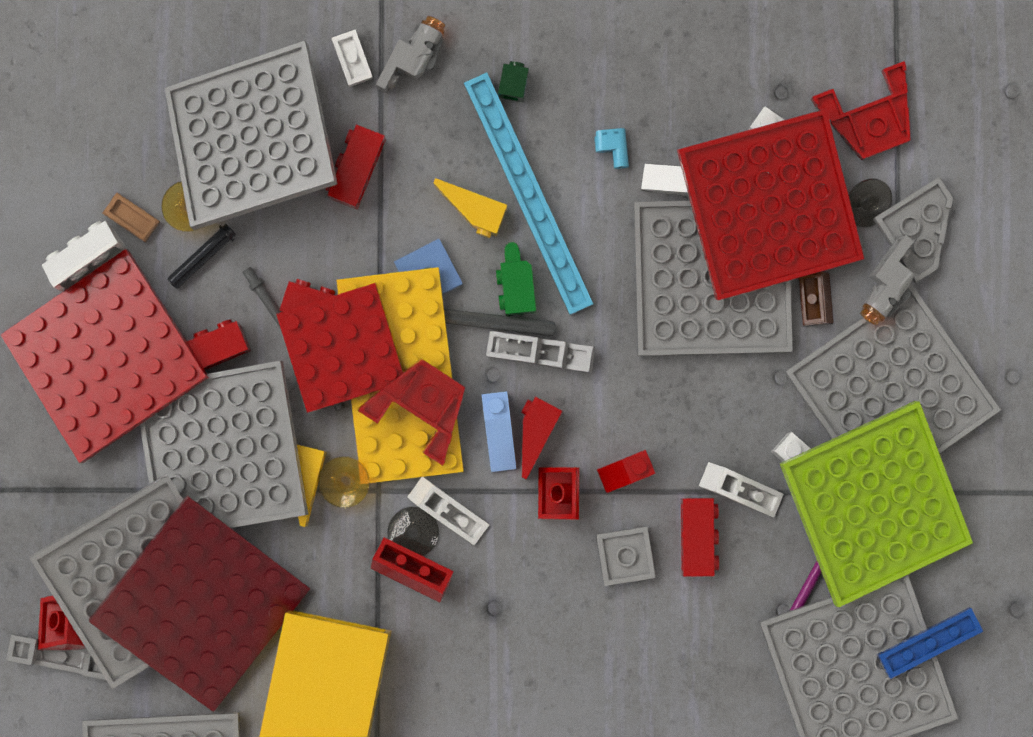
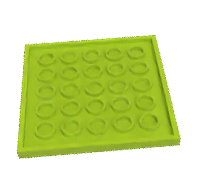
[779,401,973,607]

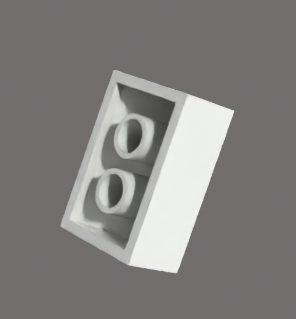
[42,221,128,292]

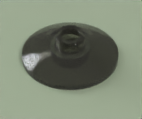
[848,178,892,227]
[388,507,439,556]

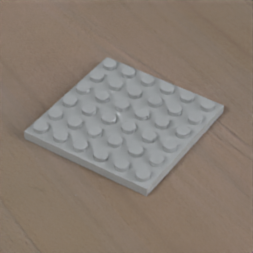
[165,41,337,230]
[634,201,793,356]
[785,284,1001,453]
[140,361,308,528]
[29,474,183,689]
[759,575,958,737]

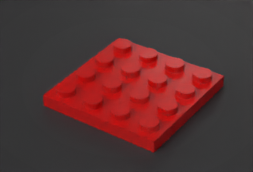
[276,283,403,413]

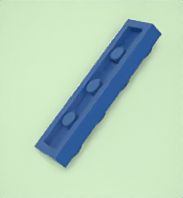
[877,607,983,679]

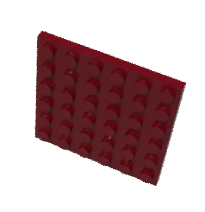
[89,495,310,712]

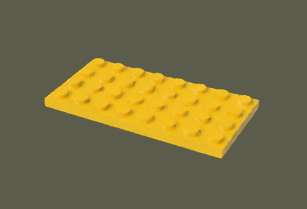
[336,267,464,484]

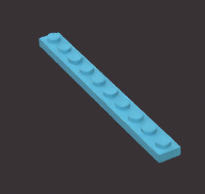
[464,73,593,315]

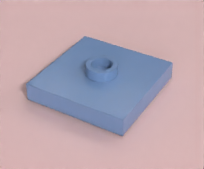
[394,239,463,295]

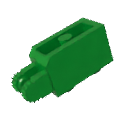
[496,242,536,316]

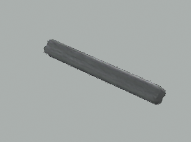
[444,309,555,336]

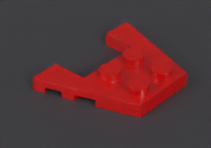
[811,61,911,160]
[358,358,465,466]

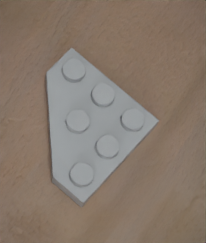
[873,177,953,283]

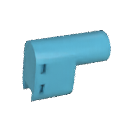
[594,128,629,169]

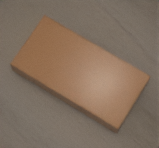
[103,193,160,243]

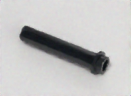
[168,224,236,289]

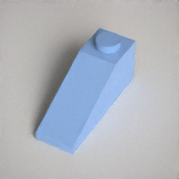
[481,391,516,472]

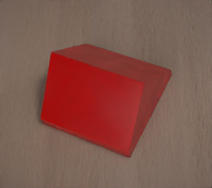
[538,467,579,520]

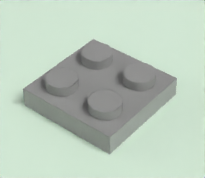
[596,526,656,586]

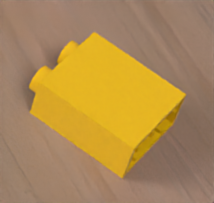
[259,610,391,737]

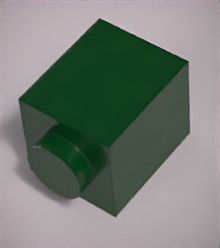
[498,61,529,103]

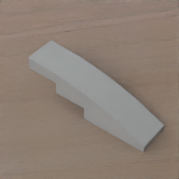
[486,331,595,373]

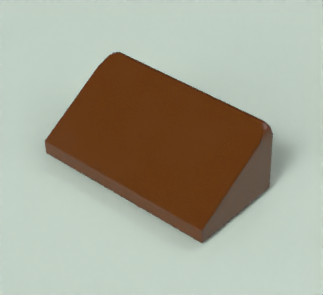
[799,272,834,326]

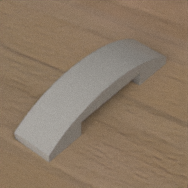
[6,634,106,680]

